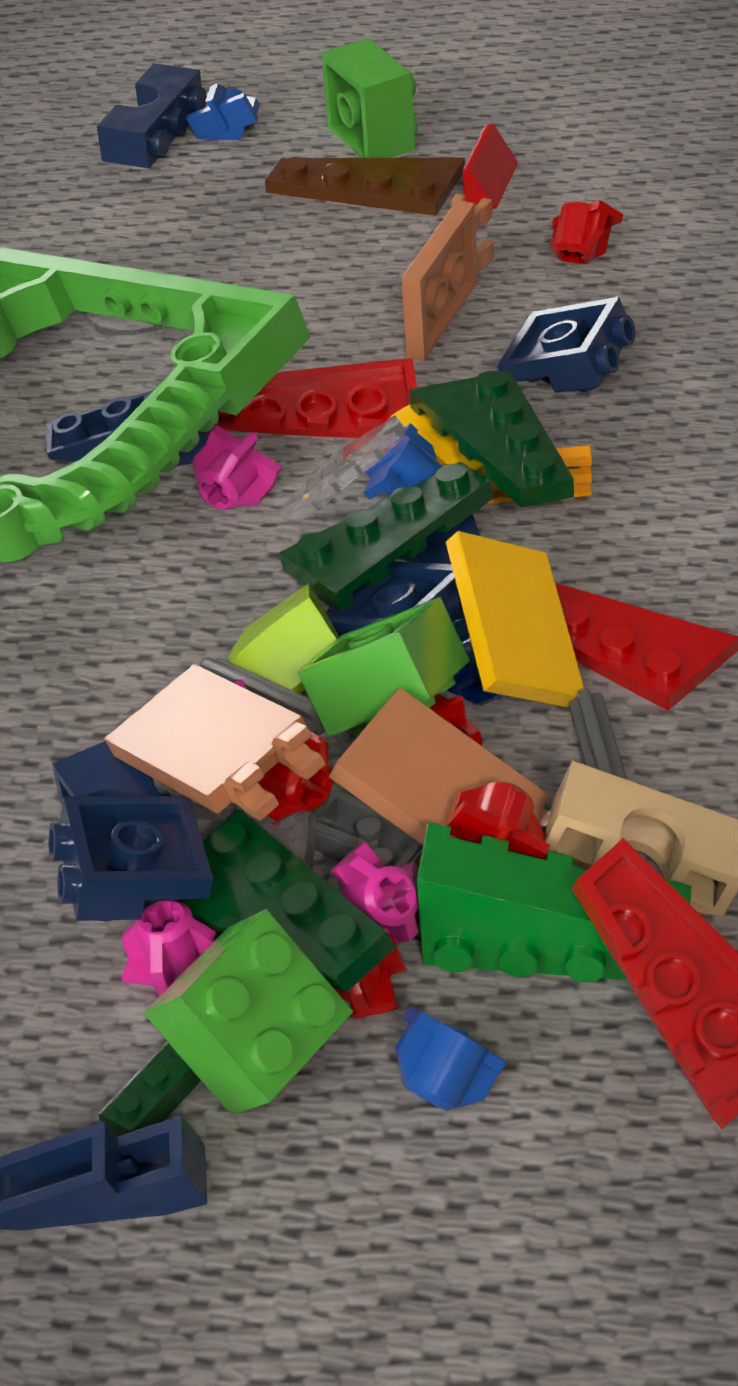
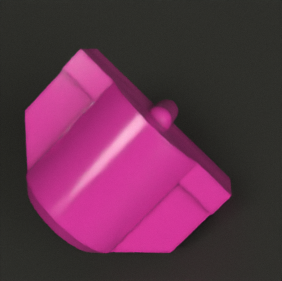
[192,424,282,510]
[330,842,420,944]
[121,900,218,997]

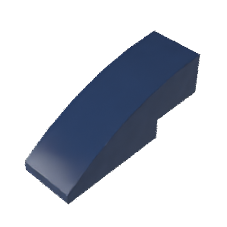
[0,1116,208,1230]

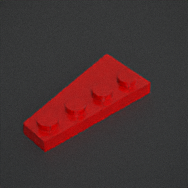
[215,358,417,440]
[555,582,738,711]
[572,838,738,1129]

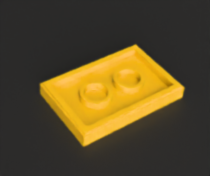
[446,531,584,707]

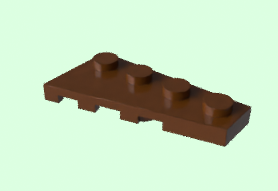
[265,157,465,216]

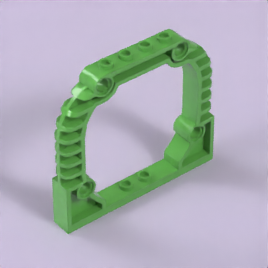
[0,247,311,563]

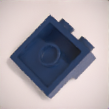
[497,297,636,393]
[327,561,466,637]
[48,796,213,921]

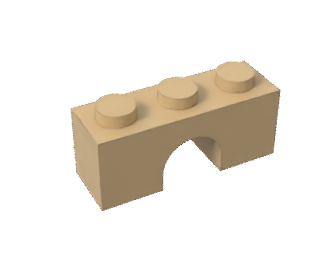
[544,760,738,916]

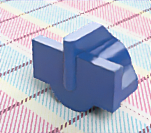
[186,84,260,140]
[363,423,443,499]
[395,1007,507,1111]

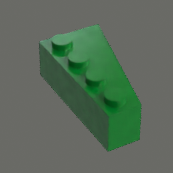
[417,822,692,983]

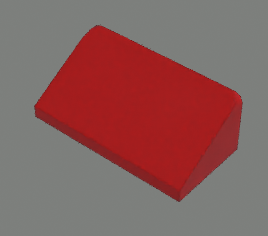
[462,123,518,209]

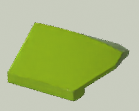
[228,583,339,694]

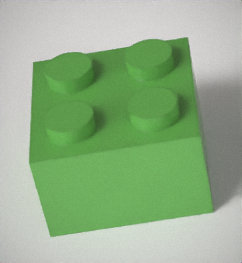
[321,38,418,158]
[297,597,470,736]
[144,909,353,1114]

